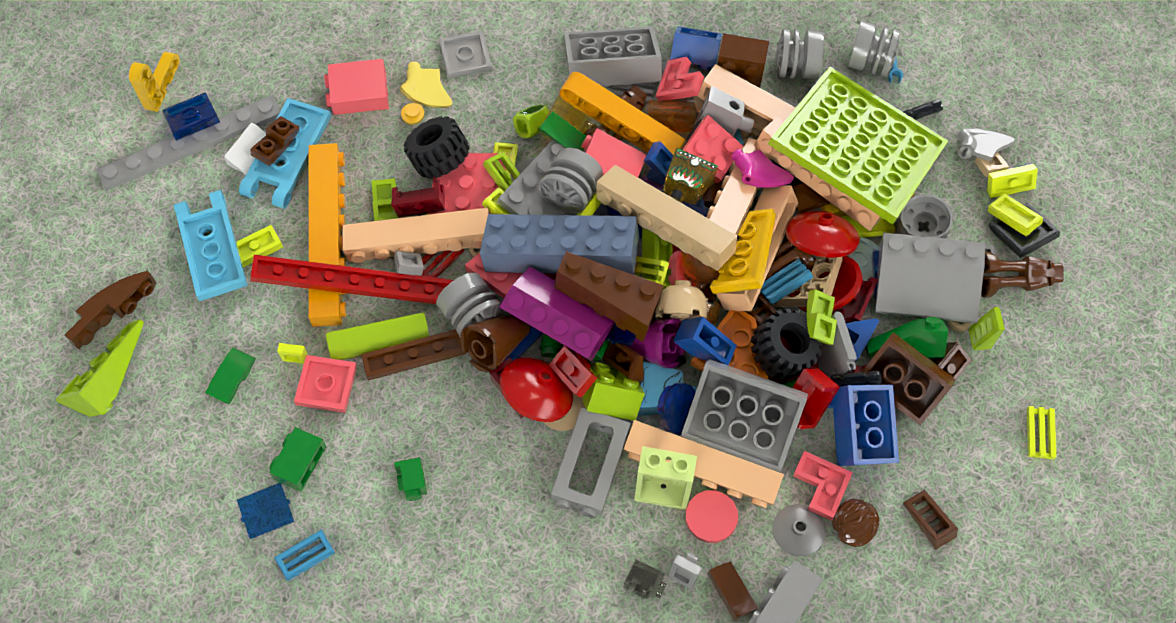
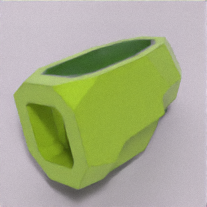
[512,104,550,138]

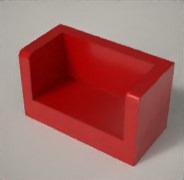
[792,369,840,429]

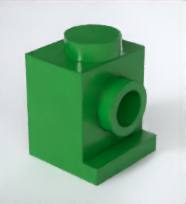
[394,457,427,501]

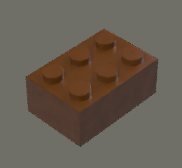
[862,333,956,425]

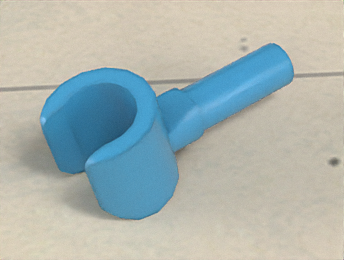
[888,57,903,83]

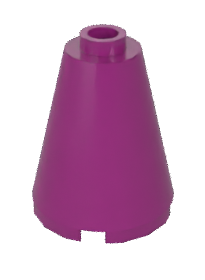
[613,317,685,369]

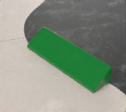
[539,111,586,151]

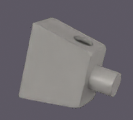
[696,86,754,137]

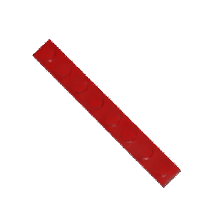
[250,255,454,304]

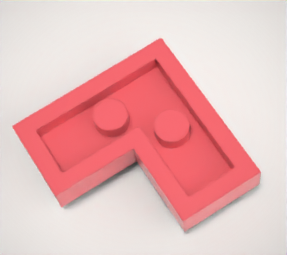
[655,57,704,102]
[793,451,853,521]

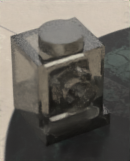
[623,560,667,599]

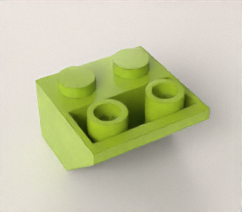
[582,362,645,421]

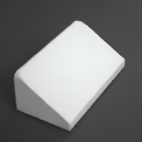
[224,123,266,175]

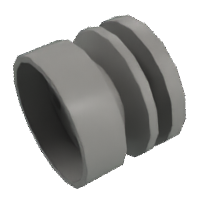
[848,20,900,77]
[776,28,824,80]
[539,148,603,214]
[896,194,953,239]
[436,272,504,338]

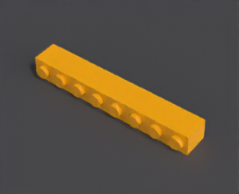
[309,143,347,327]

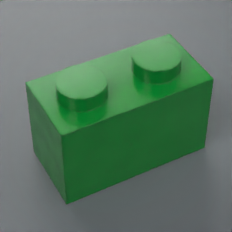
[269,427,326,492]

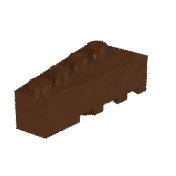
[554,251,664,342]

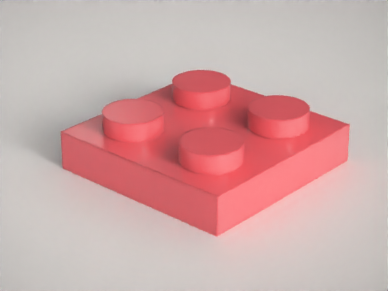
[683,115,743,183]
[294,355,357,413]

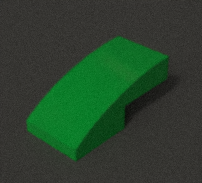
[205,348,256,404]

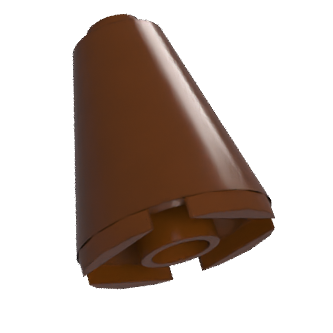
[460,314,530,373]

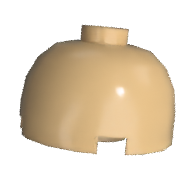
[656,280,707,321]

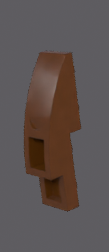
[64,271,156,349]

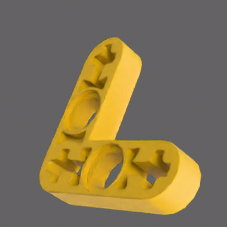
[129,52,180,112]

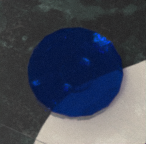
[657,382,696,435]

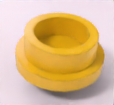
[401,103,425,125]

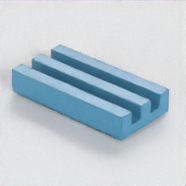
[760,259,813,305]
[274,529,335,581]

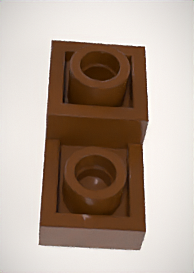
[250,116,300,166]

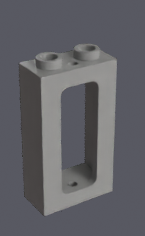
[551,407,631,518]

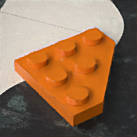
[690,310,768,379]

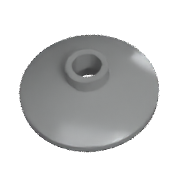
[773,504,826,556]

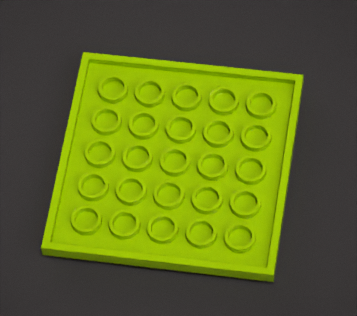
[768,67,948,224]

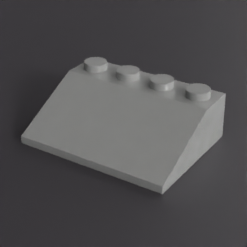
[564,26,662,88]
[875,233,985,323]
[681,359,808,473]

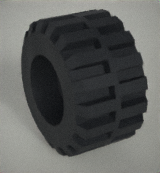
[403,116,470,179]
[751,309,823,380]

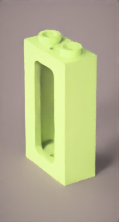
[634,446,697,510]

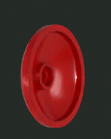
[786,211,860,258]
[790,256,863,312]
[500,358,573,422]

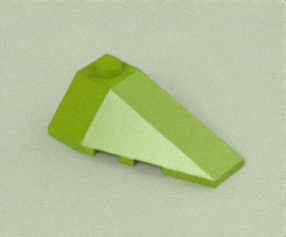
[55,319,144,417]

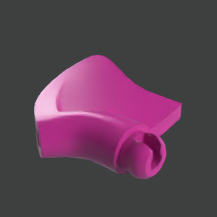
[731,149,794,188]

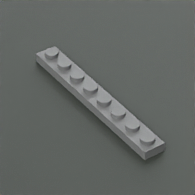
[96,95,280,191]

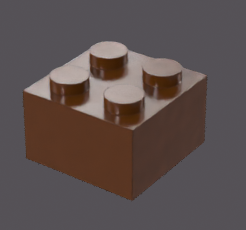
[717,33,769,88]

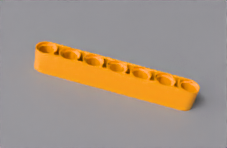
[559,72,696,176]

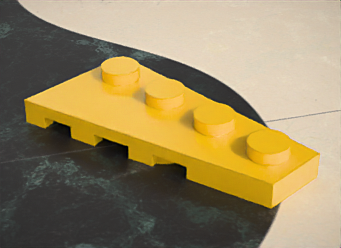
[710,208,776,294]

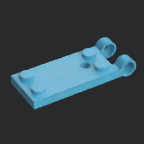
[239,98,332,209]
[174,190,248,302]

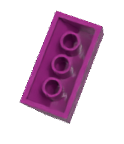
[500,267,615,361]

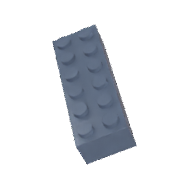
[480,214,639,275]

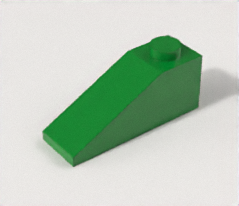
[865,317,948,358]

